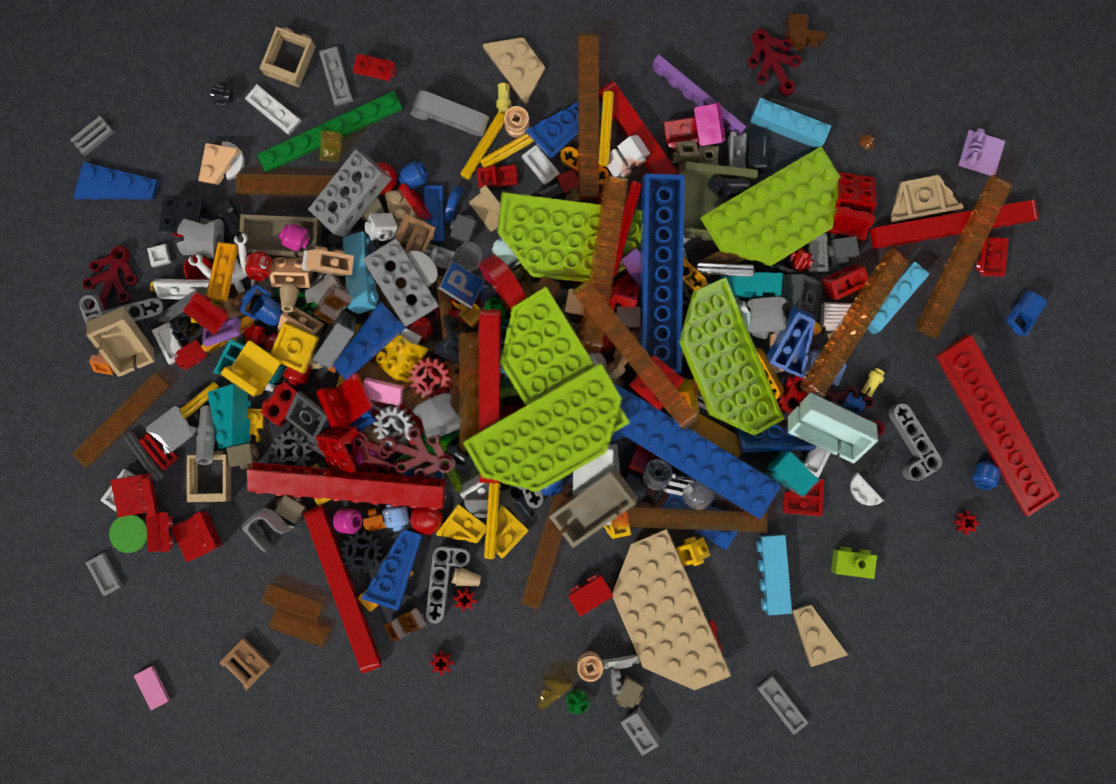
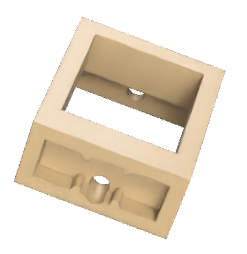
[260,27,316,87]
[187,451,231,502]

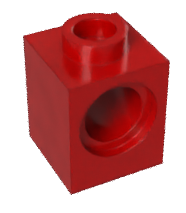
[174,340,207,371]

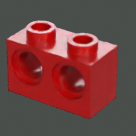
[821,264,870,300]
[777,374,818,414]
[260,382,298,427]

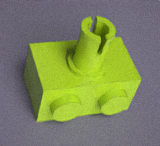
[831,546,877,579]

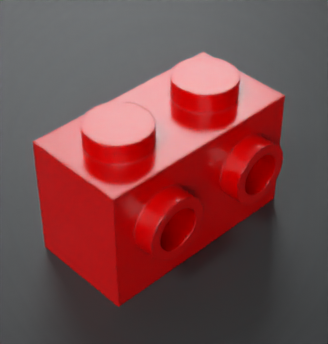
[568,574,613,617]

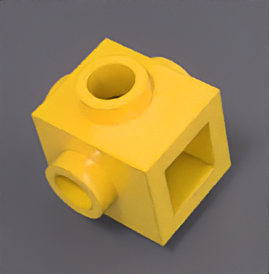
[676,536,710,566]

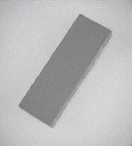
[319,46,353,106]
[757,675,809,735]

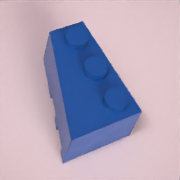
[766,306,815,379]

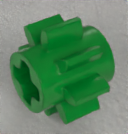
[483,297,507,320]
[566,689,590,715]

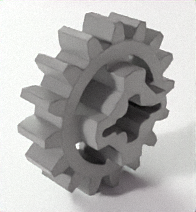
[373,405,416,445]

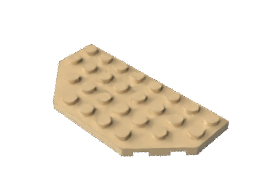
[612,529,731,690]

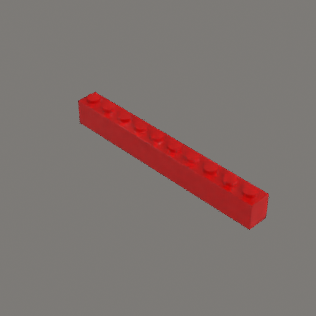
[247,462,446,510]

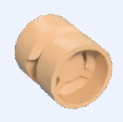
[504,106,529,138]
[577,651,603,682]

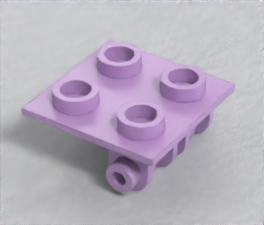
[958,129,1005,177]

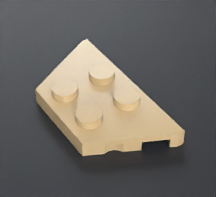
[483,38,545,105]
[890,175,964,224]

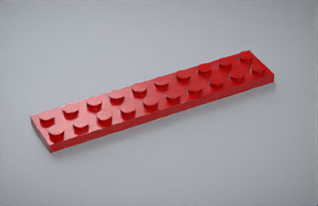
[935,334,1060,517]

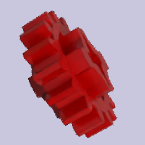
[409,356,452,399]

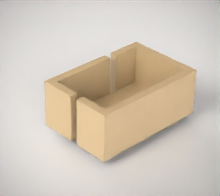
[87,306,154,377]

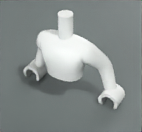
[189,233,248,294]

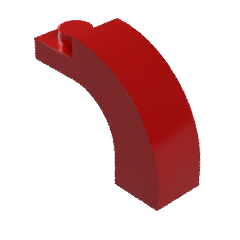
[478,254,527,318]

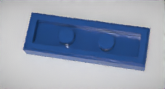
[424,185,445,243]

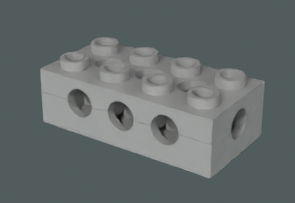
[308,149,392,237]
[362,239,439,327]

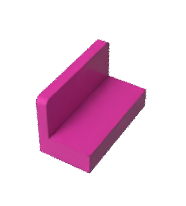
[694,102,726,146]

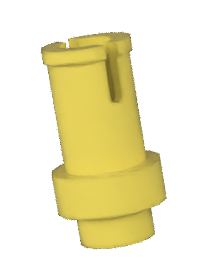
[496,83,511,113]
[861,368,885,397]

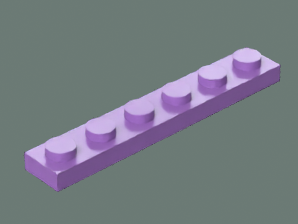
[652,55,746,136]

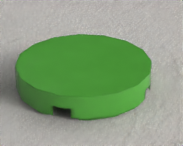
[109,515,147,553]

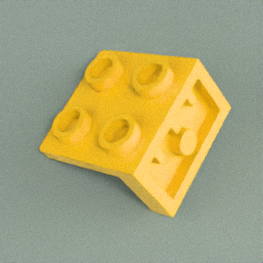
[375,334,428,384]
[221,341,281,396]

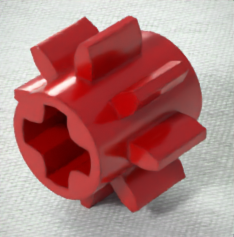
[789,248,814,272]
[242,324,268,346]
[952,510,980,535]
[453,587,478,612]
[429,650,454,676]

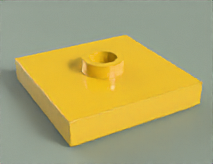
[270,322,320,373]

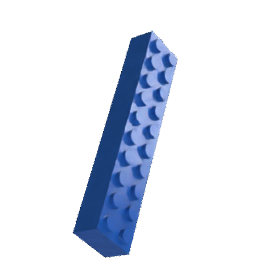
[639,174,685,373]
[613,382,781,519]

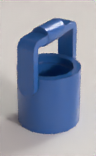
[239,285,284,327]
[1006,291,1047,336]

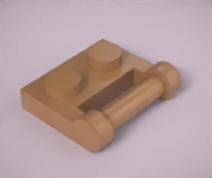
[394,213,435,254]
[219,638,272,691]

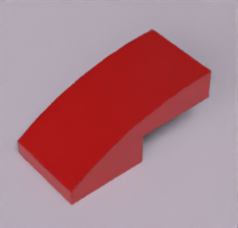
[477,165,519,188]

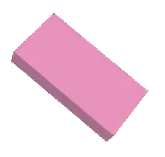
[364,377,403,406]
[134,665,170,710]

